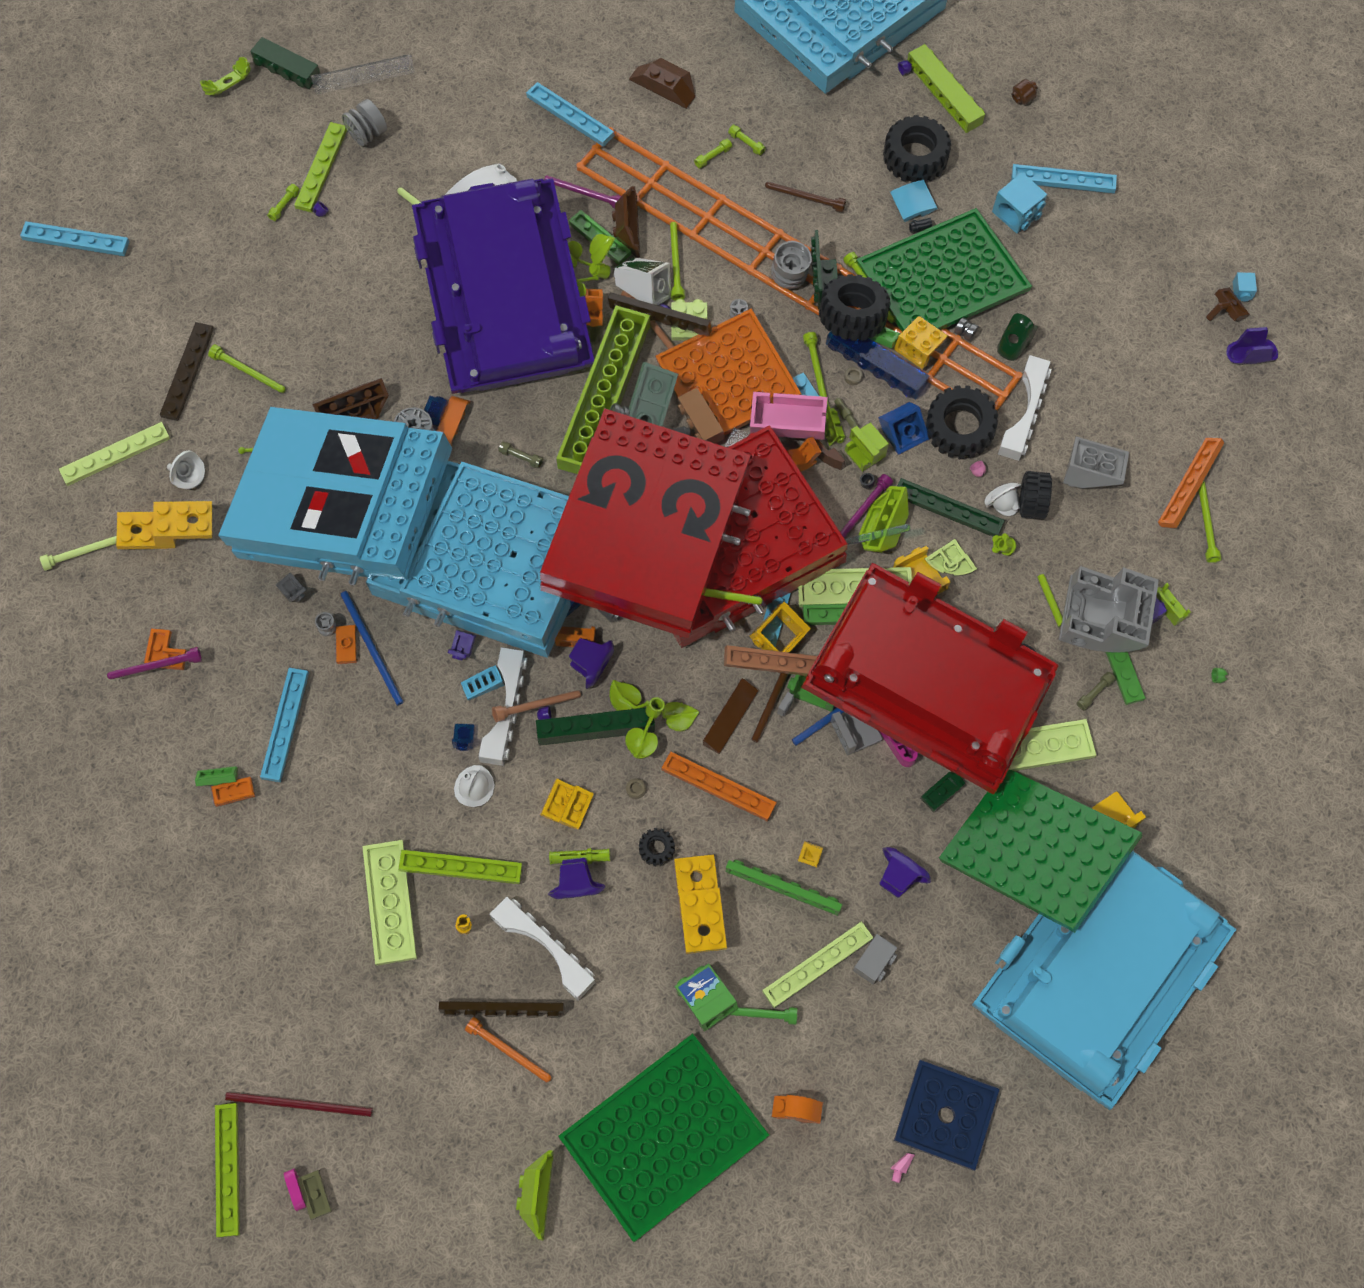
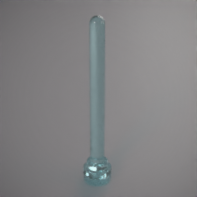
[845,524,910,545]

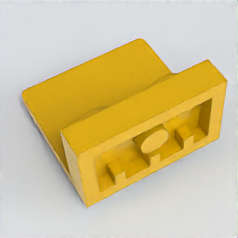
[894,316,947,370]
[1092,792,1146,828]

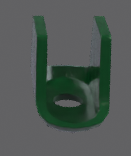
[997,313,1039,361]

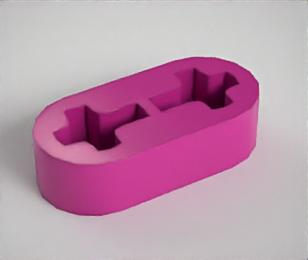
[284,1168,306,1211]

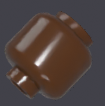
[1011,79,1038,105]

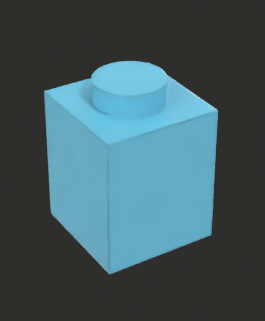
[1233,272,1257,302]

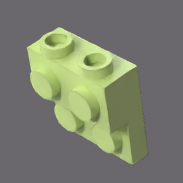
[671,299,707,340]

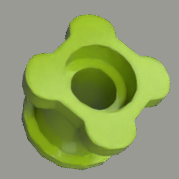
[992,533,1016,556]

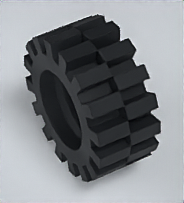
[639,828,675,867]

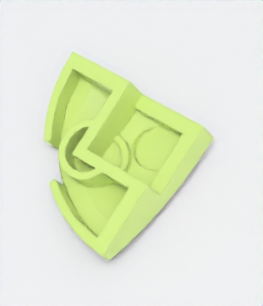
[925,539,977,576]

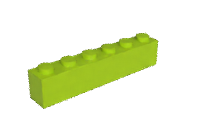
[907,44,985,133]

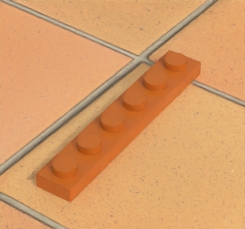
[1158,438,1224,528]
[661,751,777,822]

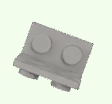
[830,711,882,756]

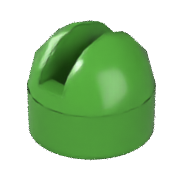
[1211,668,1228,683]

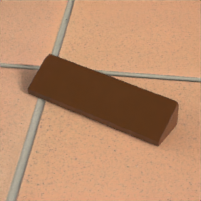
[703,678,758,754]

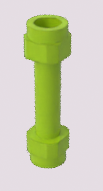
[728,124,766,156]
[694,139,732,169]
[267,184,300,221]

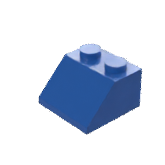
[878,402,929,455]

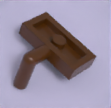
[1206,287,1250,321]

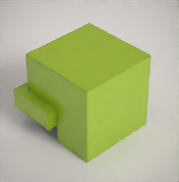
[845,422,889,472]

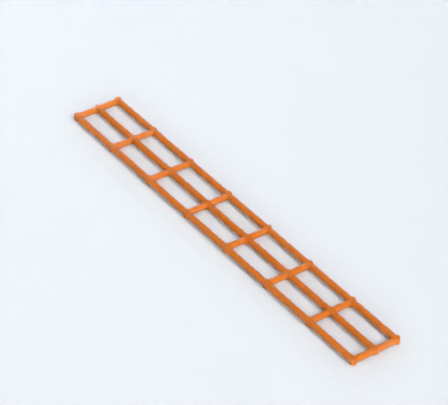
[576,127,1022,411]

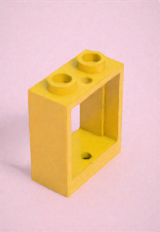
[749,601,811,653]

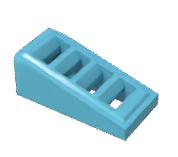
[461,665,504,700]

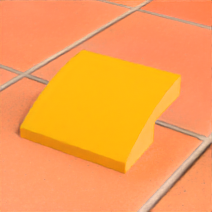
[540,779,594,830]

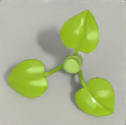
[568,234,615,297]
[609,680,699,759]

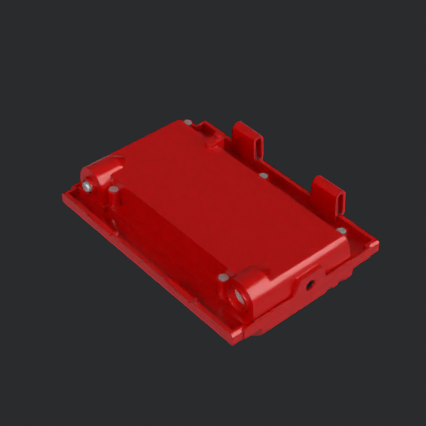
[801,563,1059,794]

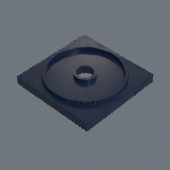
[893,1060,1000,1171]

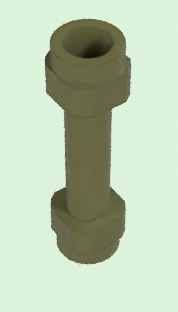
[498,441,543,468]
[1076,672,1116,711]

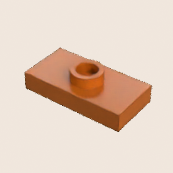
[336,625,357,664]
[211,777,255,807]

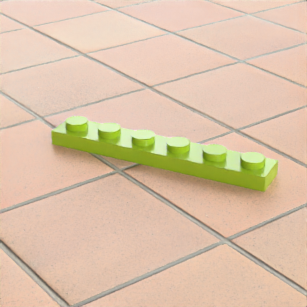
[294,122,347,213]
[398,850,522,884]
[215,1103,240,1238]

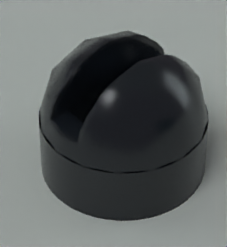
[860,473,875,489]

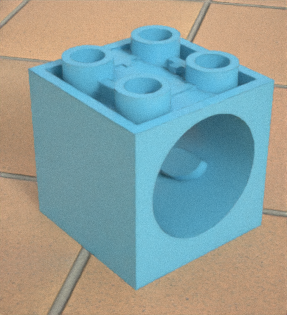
[992,173,1048,233]

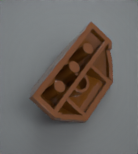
[629,58,695,109]
[612,186,640,258]
[312,378,389,419]

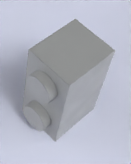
[853,934,897,984]

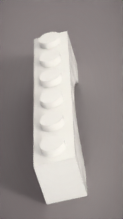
[998,355,1052,461]
[479,648,528,766]
[490,897,595,1001]

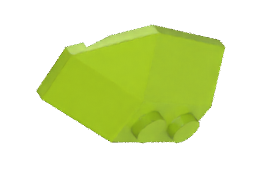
[858,486,909,552]
[516,1150,554,1241]

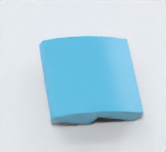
[890,180,938,222]

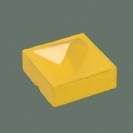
[798,841,823,867]

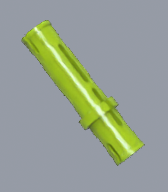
[549,848,610,864]

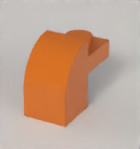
[585,289,603,327]
[787,437,821,472]
[772,1095,823,1124]

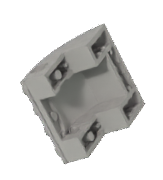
[1059,566,1159,652]

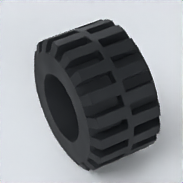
[1019,471,1052,520]

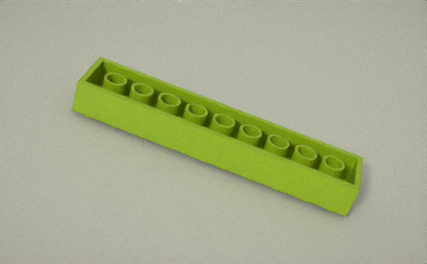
[556,305,650,474]

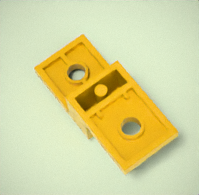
[116,501,213,549]
[674,855,727,954]

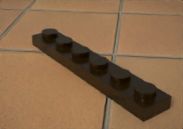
[608,292,712,336]
[159,322,214,421]
[438,1001,564,1018]

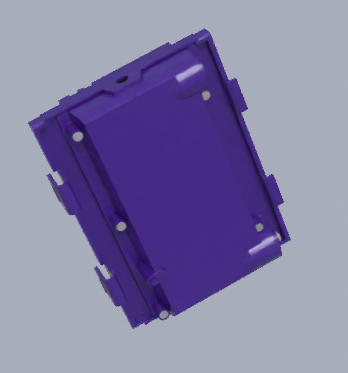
[412,178,594,394]

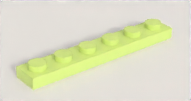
[59,422,170,486]
[762,921,873,1008]

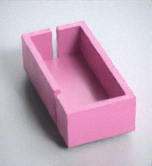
[750,392,827,440]

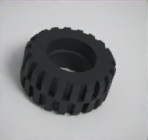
[883,115,951,183]
[819,274,890,341]
[926,385,998,459]

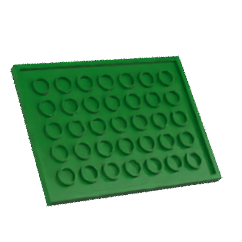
[857,208,1032,332]
[939,770,1142,933]
[558,1033,770,1243]

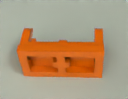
[555,626,596,647]

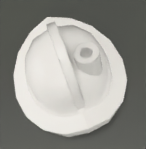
[167,450,205,489]
[984,483,1022,516]
[454,765,494,807]

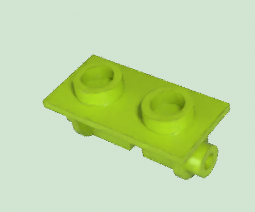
[825,405,845,446]

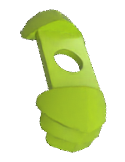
[200,57,251,95]

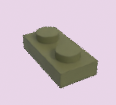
[297,1170,332,1220]

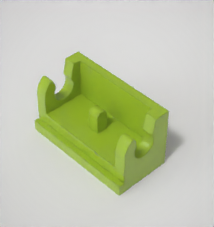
[1156,583,1191,626]

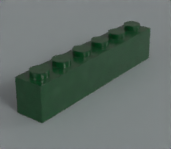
[536,707,655,746]

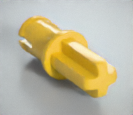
[455,914,472,935]

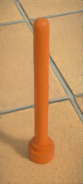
[465,1017,551,1082]

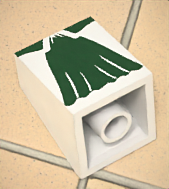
[614,257,671,305]

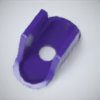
[1226,327,1278,364]
[569,638,614,689]
[880,847,931,898]
[548,857,606,899]

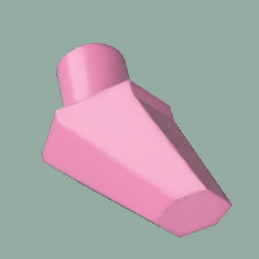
[891,1153,914,1183]

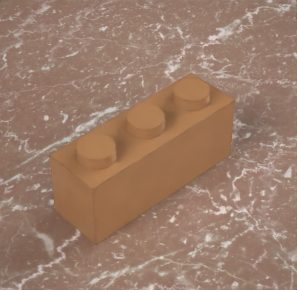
[677,388,725,443]

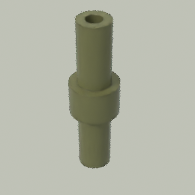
[834,398,859,428]

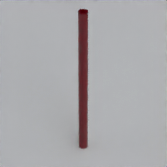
[225,1092,373,1117]

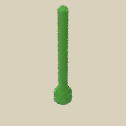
[730,1007,797,1025]

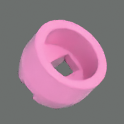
[970,461,986,477]

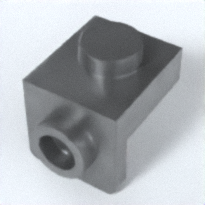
[275,572,307,602]

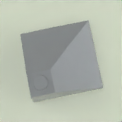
[1063,436,1129,488]

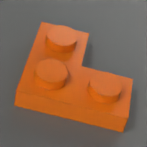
[144,629,187,670]

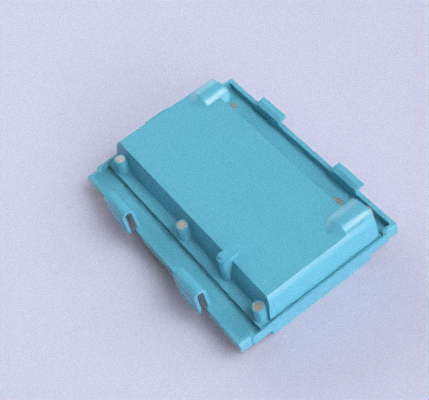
[972,851,1236,1110]

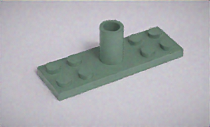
[629,362,678,426]

